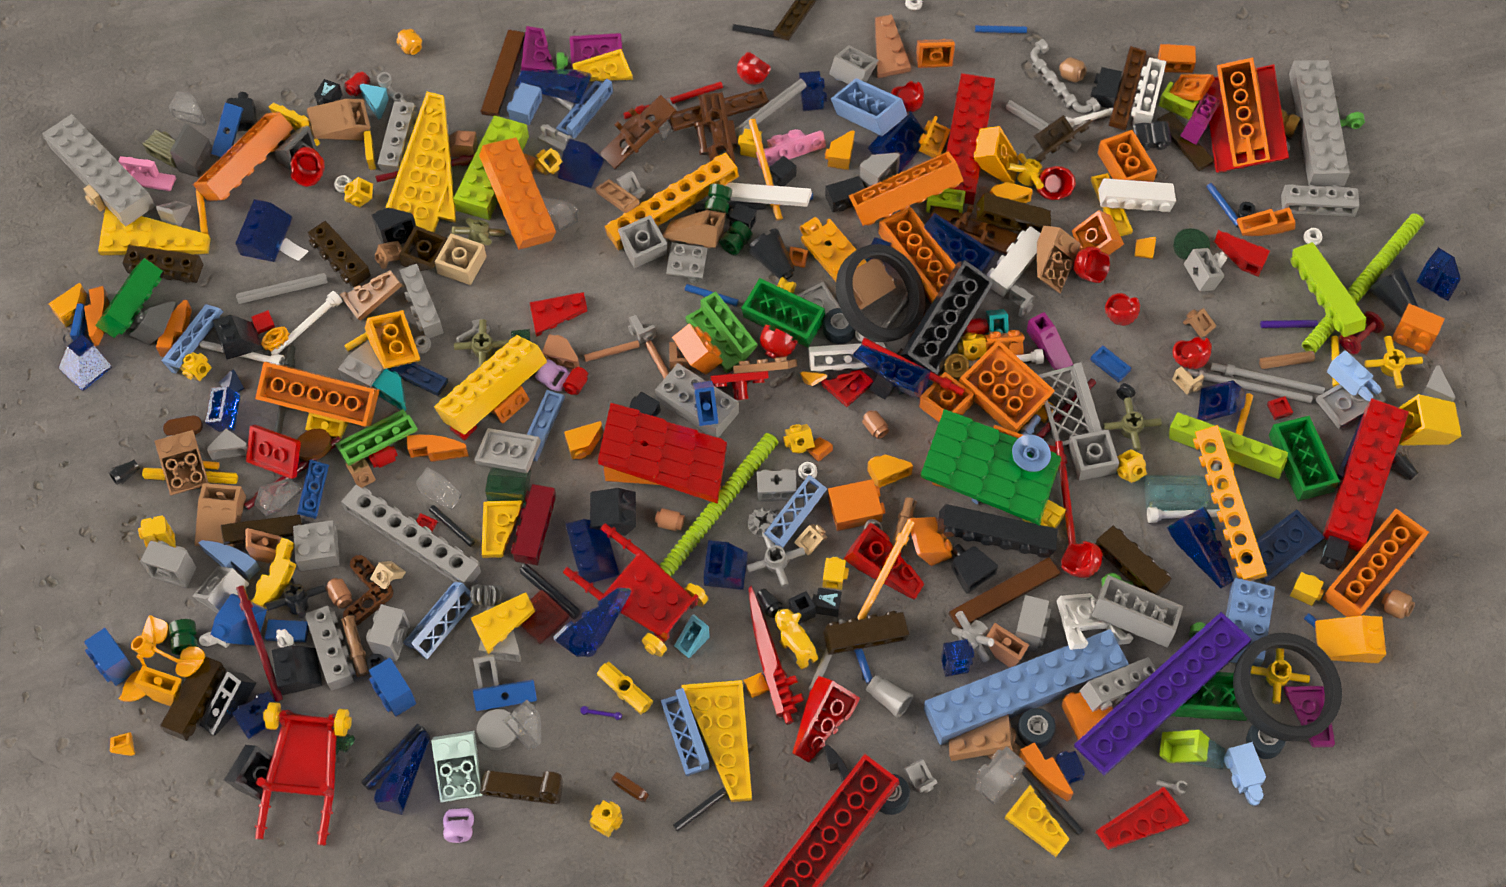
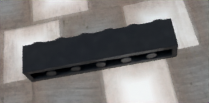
[937,504,1058,558]

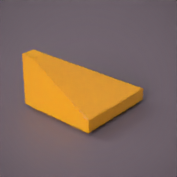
[1135,237,1156,259]
[800,371,827,386]
[743,672,769,698]
[110,732,135,756]

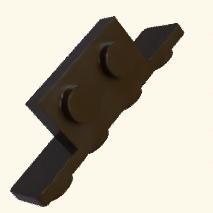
[1031,115,1092,163]

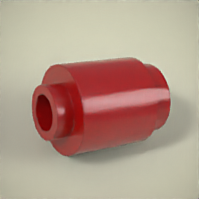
[344,71,371,97]
[962,317,989,336]
[563,367,588,395]
[369,445,398,468]

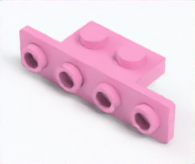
[756,129,826,168]
[118,156,176,191]

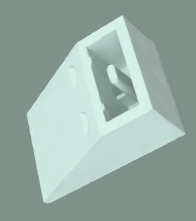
[431,731,482,802]

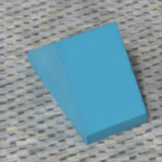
[359,84,389,120]
[674,614,710,658]

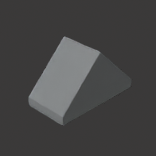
[156,200,191,227]
[1422,365,1456,402]
[207,429,248,460]
[473,655,499,689]

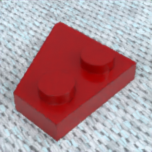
[821,369,874,407]

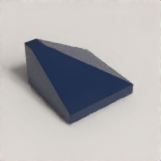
[219,369,245,397]

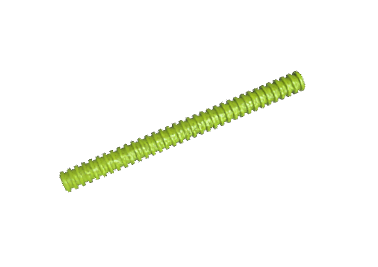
[1302,213,1424,354]
[660,433,778,576]

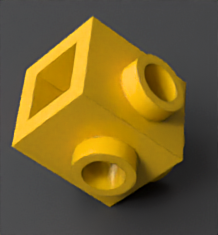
[534,148,563,175]
[344,177,373,208]
[957,333,986,361]
[180,352,212,381]
[783,424,815,453]
[1117,449,1147,483]
[589,800,623,838]

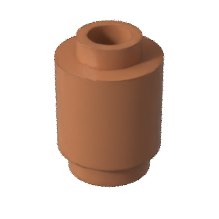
[862,410,889,439]
[655,508,685,531]
[325,578,352,609]

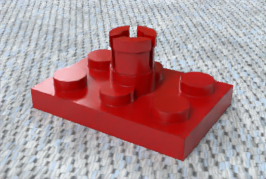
[710,371,769,400]
[246,424,301,479]

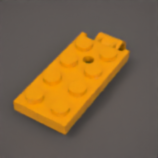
[799,217,866,282]

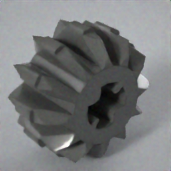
[470,584,505,606]

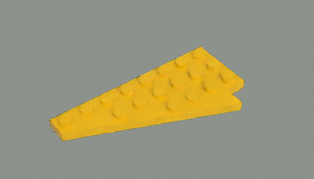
[385,92,456,233]

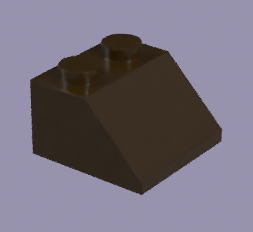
[399,225,448,271]

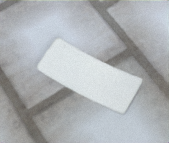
[277,238,308,261]

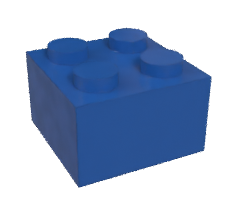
[84,628,136,686]
[369,658,417,717]

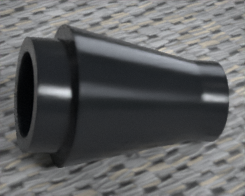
[1391,452,1419,480]
[109,460,140,485]
[757,588,783,618]

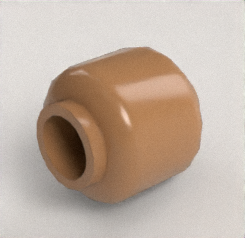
[1059,57,1087,83]
[1382,589,1415,619]

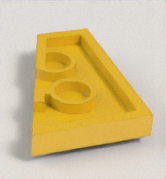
[572,49,633,81]
[269,103,320,147]
[482,500,523,558]
[471,592,535,654]
[1005,785,1069,857]

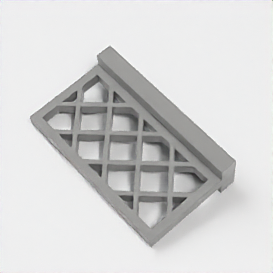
[1038,362,1102,446]

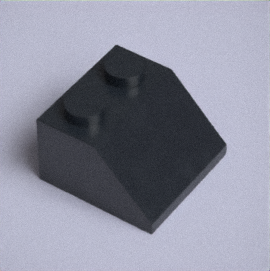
[371,208,416,245]
[213,315,263,360]
[590,488,636,536]
[272,645,323,696]
[223,744,273,801]

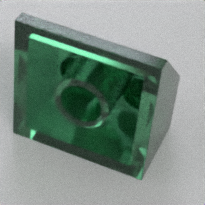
[485,467,531,505]

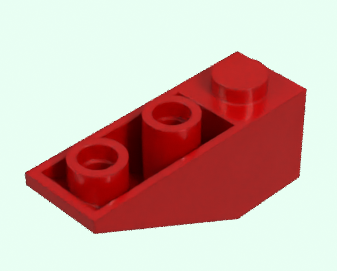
[1214,230,1270,277]

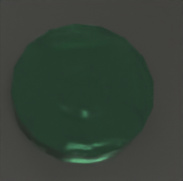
[1173,228,1210,260]

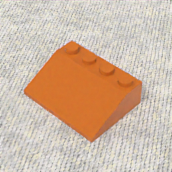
[959,341,1055,433]

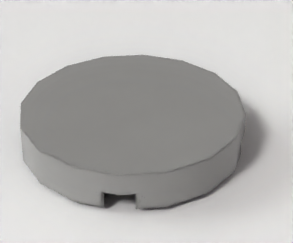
[477,709,518,750]

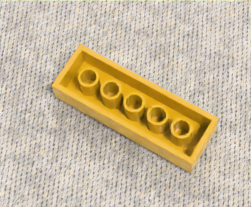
[434,335,547,435]

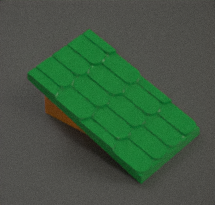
[920,409,1061,526]

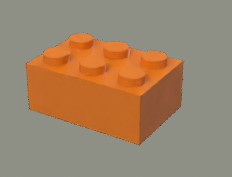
[1097,130,1157,182]

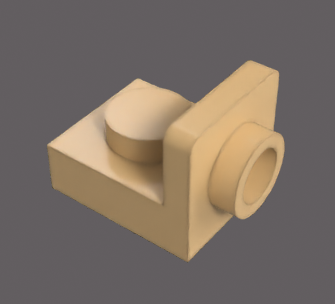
[1172,366,1205,395]
[794,524,828,555]
[371,561,406,589]

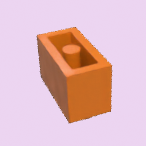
[1158,44,1196,73]

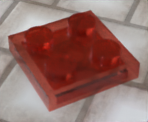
[520,589,569,644]

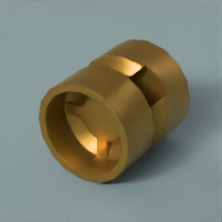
[1281,109,1301,138]
[943,353,969,382]

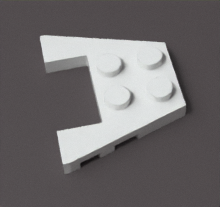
[1057,593,1134,650]

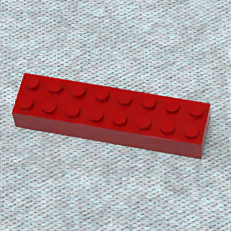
[946,73,996,205]
[1323,398,1409,552]
[763,754,900,887]

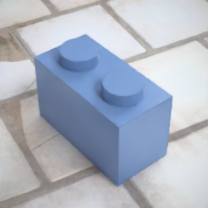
[507,83,542,125]

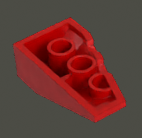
[843,522,925,600]
[792,676,860,763]

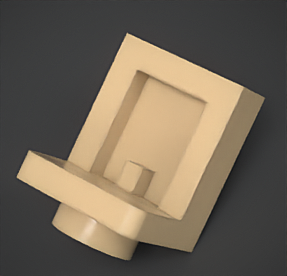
[83,185,105,212]

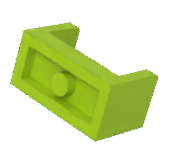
[1159,81,1201,120]
[926,188,966,213]
[1159,730,1209,763]

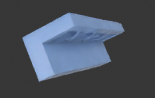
[556,79,613,139]
[161,305,223,373]
[764,475,827,548]
[403,582,473,659]
[661,688,710,776]

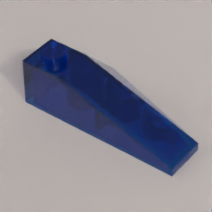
[553,588,632,658]

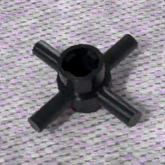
[265,578,326,618]

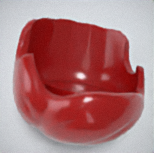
[737,52,771,85]
[890,81,924,113]
[290,147,325,187]
[1036,166,1075,200]
[1074,246,1110,283]
[1105,293,1140,326]
[1172,337,1212,370]
[1061,541,1103,578]

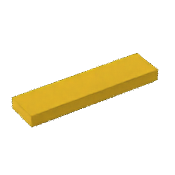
[1090,173,1133,236]

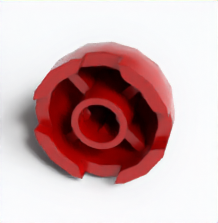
[760,325,798,359]

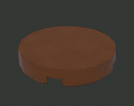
[297,428,332,462]

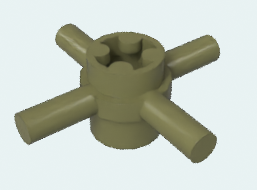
[452,218,505,246]
[454,319,509,367]
[1103,397,1162,451]

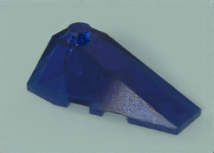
[515,69,592,104]
[924,213,995,273]
[853,345,930,398]
[1167,506,1234,589]
[374,731,430,815]

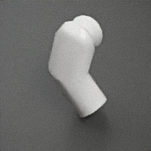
[199,632,230,648]

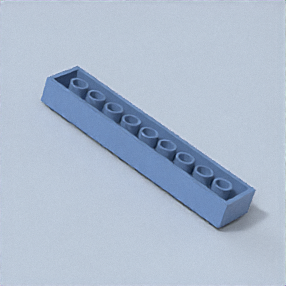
[924,629,1129,745]

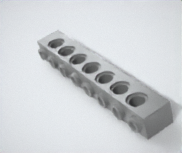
[341,485,481,588]

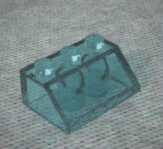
[1144,475,1210,511]

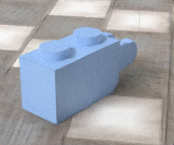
[1327,350,1381,401]
[1224,742,1266,806]

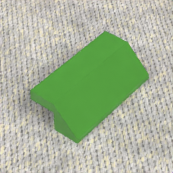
[685,291,757,374]
[335,409,418,466]

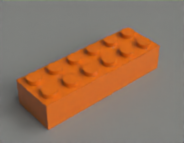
[193,112,294,201]
[479,137,556,250]
[849,151,964,226]
[878,206,955,304]
[255,362,380,427]
[1322,509,1429,617]

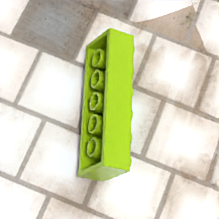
[453,115,529,220]

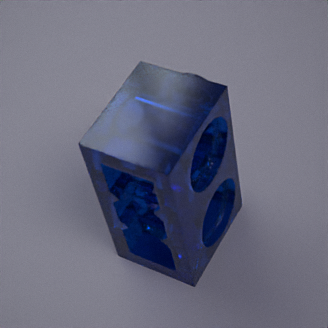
[941,639,975,677]

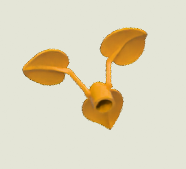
[119,615,205,702]

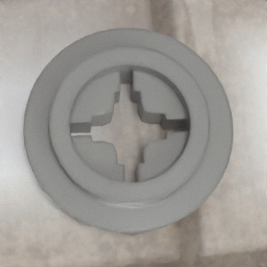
[748,507,779,537]

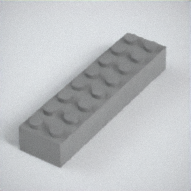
[1289,60,1350,186]
[42,114,155,227]

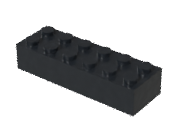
[900,260,995,375]

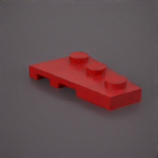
[529,292,588,337]

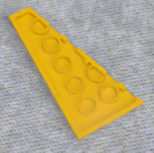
[98,206,210,255]
[681,680,752,802]

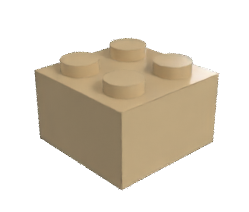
[435,234,487,285]

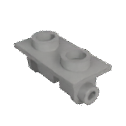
[539,124,578,153]

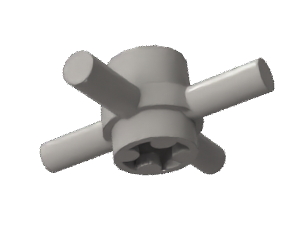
[746,534,805,588]
[952,611,994,662]

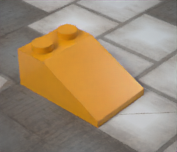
[974,126,1019,184]
[365,310,420,369]
[1315,615,1386,663]

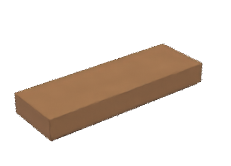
[595,179,640,213]

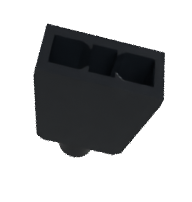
[220,92,257,131]
[951,544,998,594]

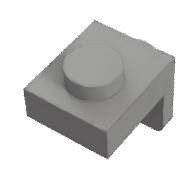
[616,171,646,200]
[1009,285,1033,317]
[628,315,656,344]
[903,759,938,794]

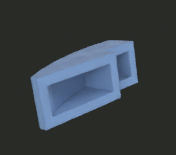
[199,540,261,580]

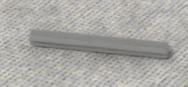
[735,79,806,138]
[1006,100,1081,152]
[236,273,327,304]

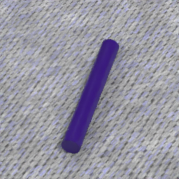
[1260,320,1318,328]

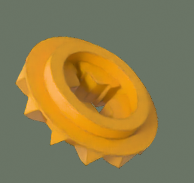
[261,327,290,351]

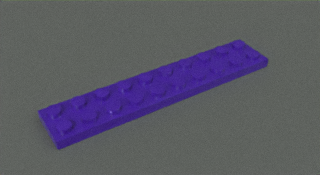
[1074,612,1252,776]

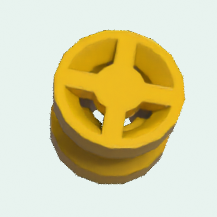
[777,277,796,294]

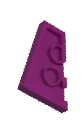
[521,26,556,74]
[570,33,622,70]
[1283,686,1335,747]

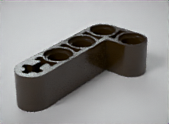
[480,771,564,804]

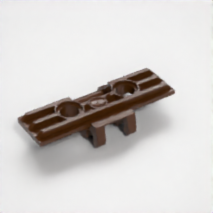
[694,92,738,173]
[600,95,677,169]
[927,204,1018,255]

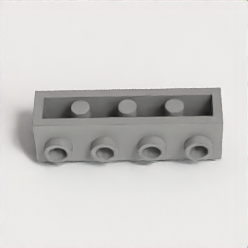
[377,101,419,173]
[1281,184,1359,217]
[398,264,444,338]
[306,606,356,691]
[1080,657,1157,711]

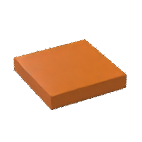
[1169,74,1214,100]

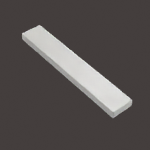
[706,183,812,207]

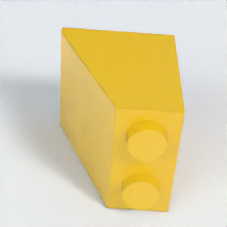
[1399,394,1462,445]

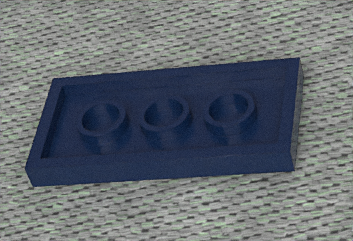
[1242,509,1324,584]

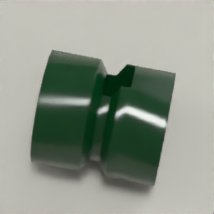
[705,184,733,216]
[719,221,753,256]
[169,619,198,655]

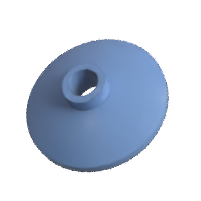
[1012,434,1051,472]

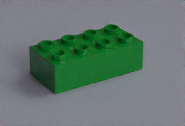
[95,258,163,338]
[742,278,826,348]
[1268,416,1340,501]
[1171,672,1247,721]

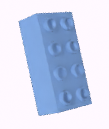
[831,78,907,136]
[1226,578,1275,667]

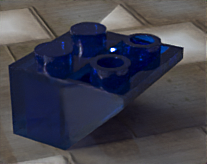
[1416,247,1461,301]
[703,540,748,590]

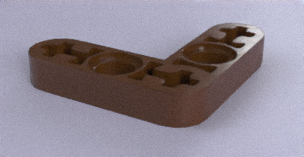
[343,555,394,626]

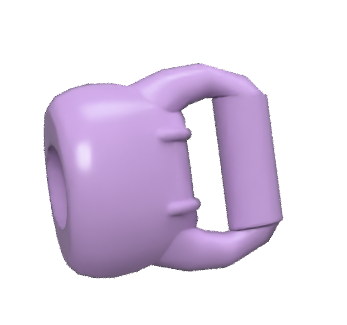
[535,359,570,391]
[443,808,474,843]

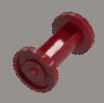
[1339,311,1384,355]

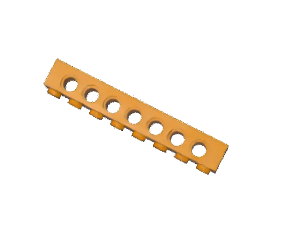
[605,152,739,250]
[1193,425,1267,581]

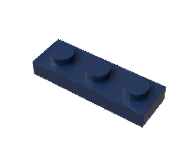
[390,362,448,397]

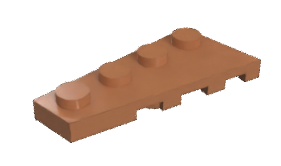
[875,14,911,78]

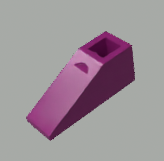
[1181,93,1220,144]
[1026,312,1073,370]

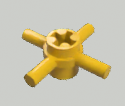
[1006,153,1044,189]
[1365,336,1423,389]
[1250,648,1310,704]

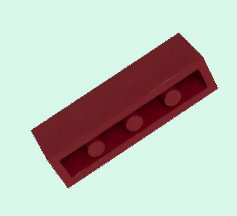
[511,484,557,566]

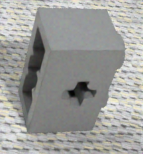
[1184,248,1224,291]
[757,469,797,501]

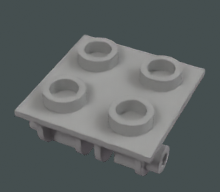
[666,243,708,284]

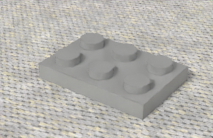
[1315,384,1386,429]
[474,428,541,473]

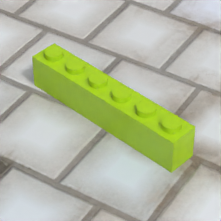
[1291,242,1366,337]
[1169,412,1288,479]

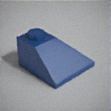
[210,593,267,645]

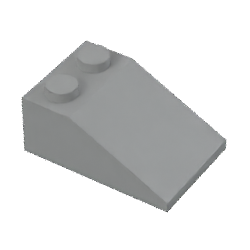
[338,340,391,387]

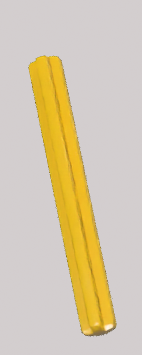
[142,468,238,484]

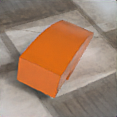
[1236,207,1296,236]
[84,286,109,346]
[156,300,192,357]
[407,435,469,462]
[1018,743,1073,801]

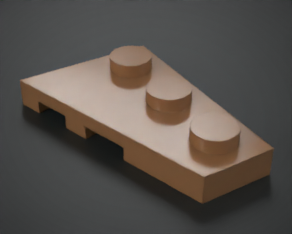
[339,271,403,321]
[733,357,798,374]
[949,714,1013,761]

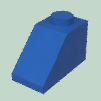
[693,381,719,426]

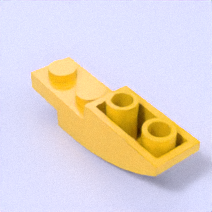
[251,538,296,612]

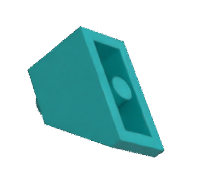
[985,309,1009,335]
[372,369,407,411]

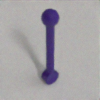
[580,706,622,720]

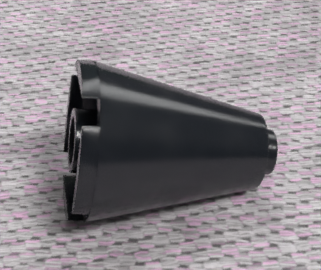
[748,228,795,280]
[1369,268,1418,318]

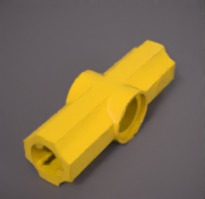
[597,662,653,714]

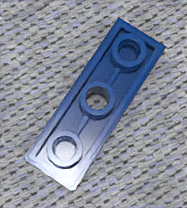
[211,103,244,157]
[297,460,329,519]
[473,679,537,711]

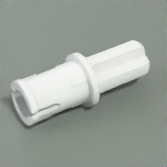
[276,629,296,648]

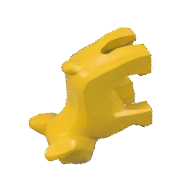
[775,609,818,670]

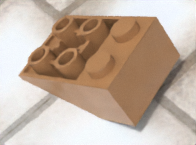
[307,99,370,141]
[663,210,726,248]
[1037,226,1081,294]
[154,430,209,496]
[195,483,246,547]

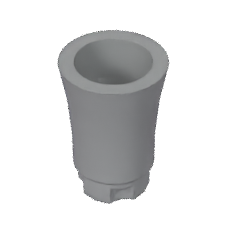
[866,676,913,718]

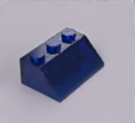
[868,111,926,174]
[235,199,292,262]
[565,519,620,583]

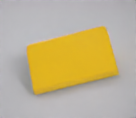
[305,413,348,438]

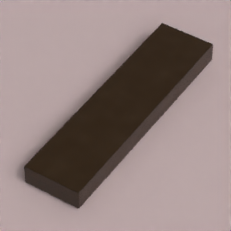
[773,0,817,41]
[1156,111,1214,171]
[220,514,302,545]

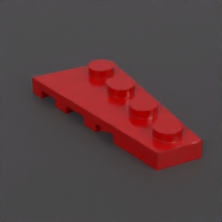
[1095,787,1190,850]

